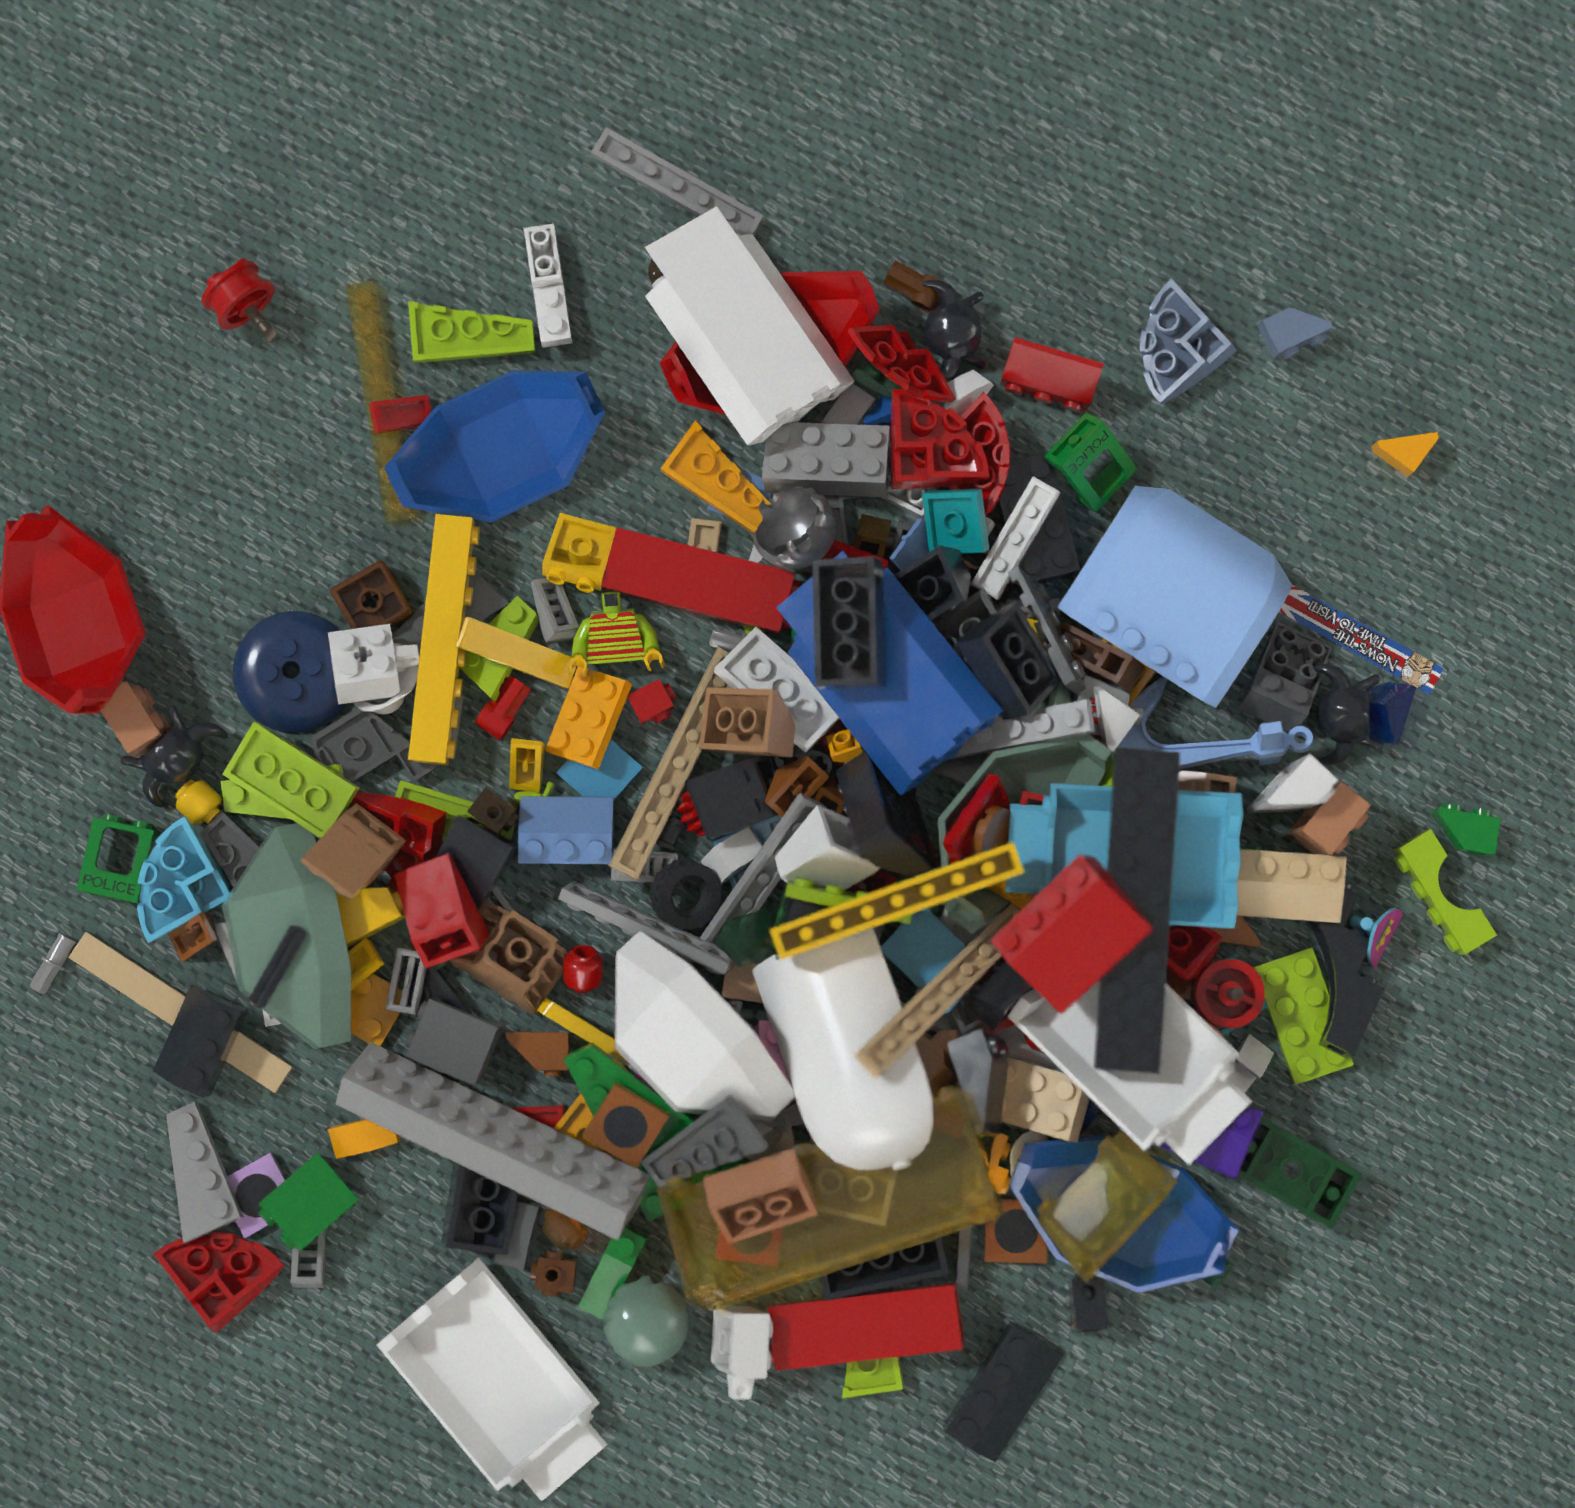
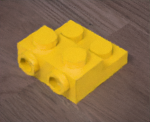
[542,513,616,593]

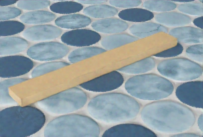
[608,647,731,880]
[853,903,1020,1079]
[68,932,294,1093]

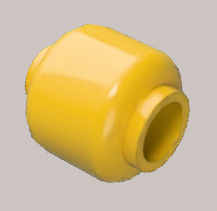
[175,780,222,826]

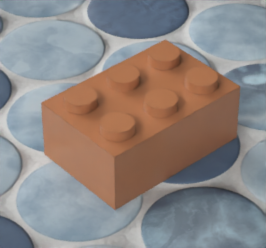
[1285,781,1371,856]
[703,1148,819,1244]

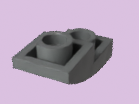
[494,1199,540,1271]

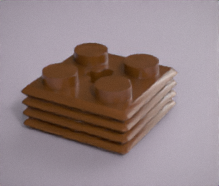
[330,560,414,629]

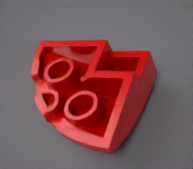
[848,325,956,402]
[890,389,990,489]
[947,392,1011,518]
[348,792,447,892]
[153,1232,285,1333]

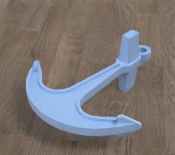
[1118,676,1313,769]

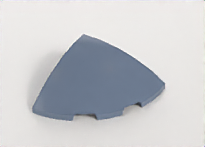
[1139,279,1237,405]

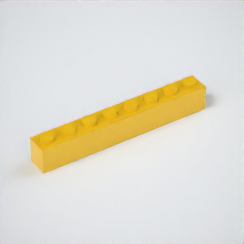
[408,514,480,766]
[769,842,1024,960]

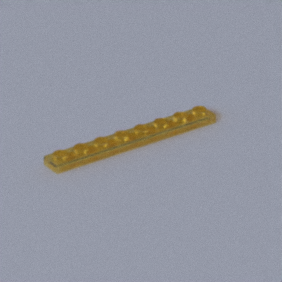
[345,281,417,524]

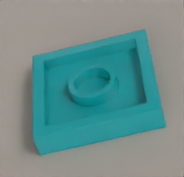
[922,489,989,553]

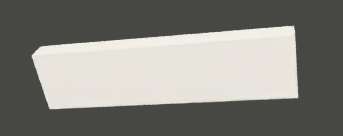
[971,477,1061,600]

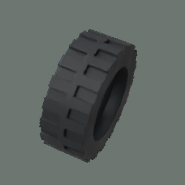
[650,859,722,930]

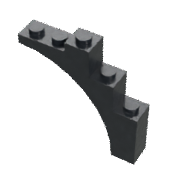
[1306,883,1385,1059]

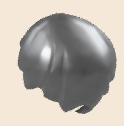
[754,485,836,569]

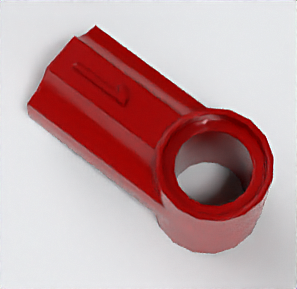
[474,676,532,741]

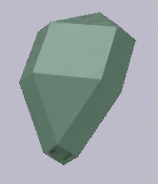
[938,733,1113,934]
[222,823,351,1049]

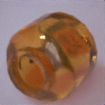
[542,1208,589,1250]

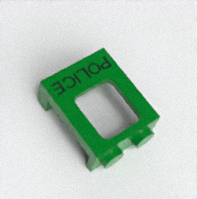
[1044,413,1137,512]
[76,814,160,903]

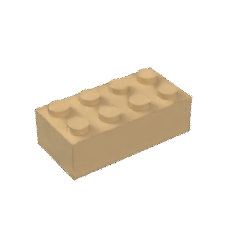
[951,1057,1090,1143]

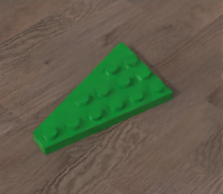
[564,1043,753,1222]

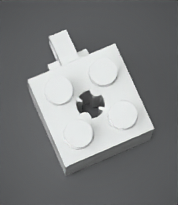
[328,624,419,704]
[711,1306,773,1399]

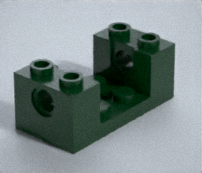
[1237,1117,1362,1230]

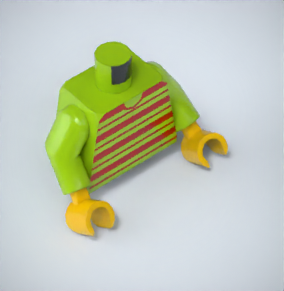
[569,592,665,677]

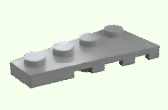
[166,1102,243,1243]

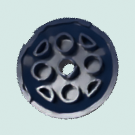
[233,611,347,733]

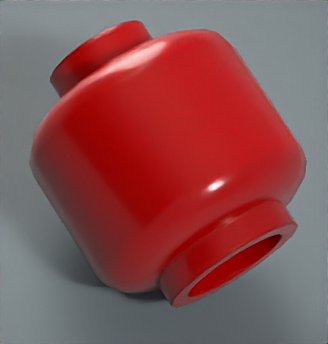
[562,945,604,993]

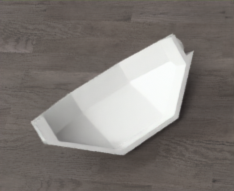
[615,931,795,1121]

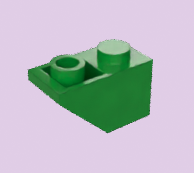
[1432,803,1501,856]

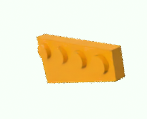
[660,420,771,535]

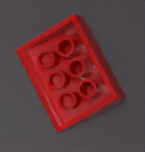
[990,854,1154,1014]

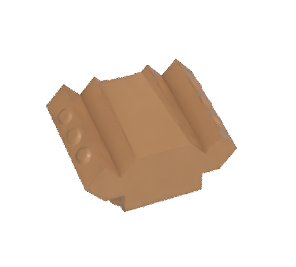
[449,902,568,1015]
[914,1030,963,1107]

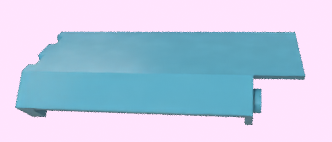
[1006,783,1243,928]

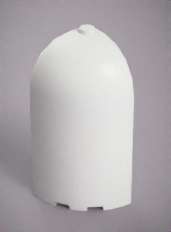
[752,927,933,1171]

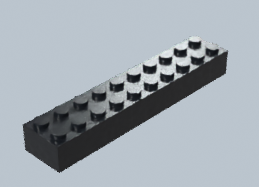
[1093,748,1180,1074]

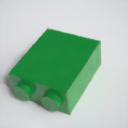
[258,1152,359,1251]

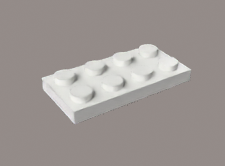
[714,627,840,753]

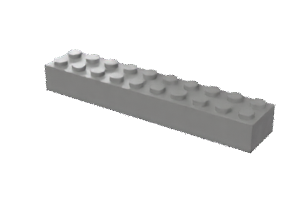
[335,1042,651,1240]

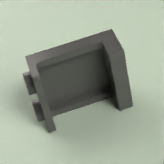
[406,996,504,1086]

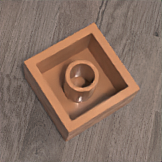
[101,681,170,758]

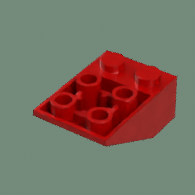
[394,852,490,969]

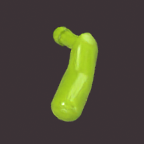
[514,781,554,804]

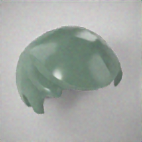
[603,1275,690,1367]

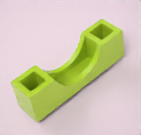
[1393,829,1497,955]

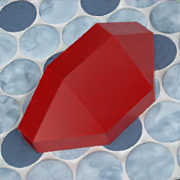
[659,271,880,415]
[0,504,146,714]

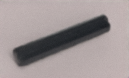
[249,925,306,1009]

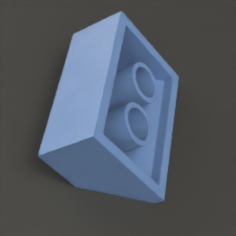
[518,796,614,864]

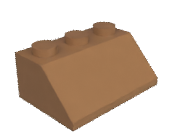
[699,687,796,757]

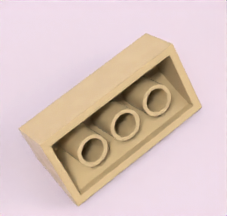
[1237,849,1346,923]

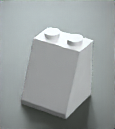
[775,805,879,889]

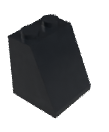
[436,814,518,911]

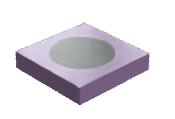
[228,1152,286,1238]

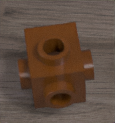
[530,1250,578,1297]

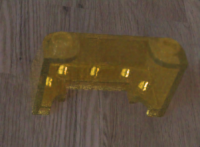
[1037,1130,1178,1283]

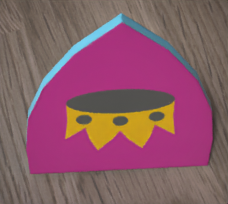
[1349,908,1403,968]

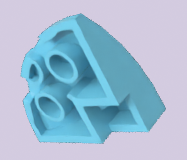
[137,816,233,943]

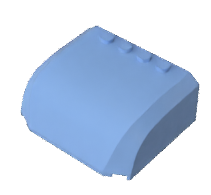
[1058,485,1292,708]

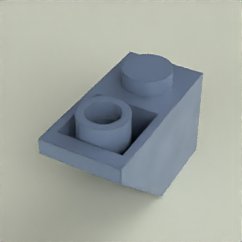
[1258,307,1333,359]

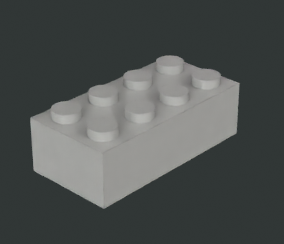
[762,422,891,497]

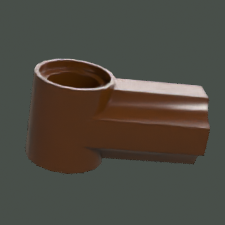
[883,260,941,313]

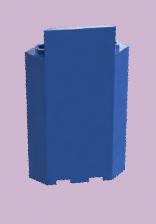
[776,551,1003,796]

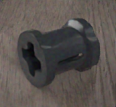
[656,815,688,853]

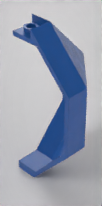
[384,370,605,522]
[1009,1135,1239,1293]

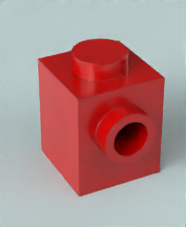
[627,679,677,726]

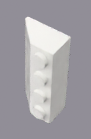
[1246,754,1338,813]

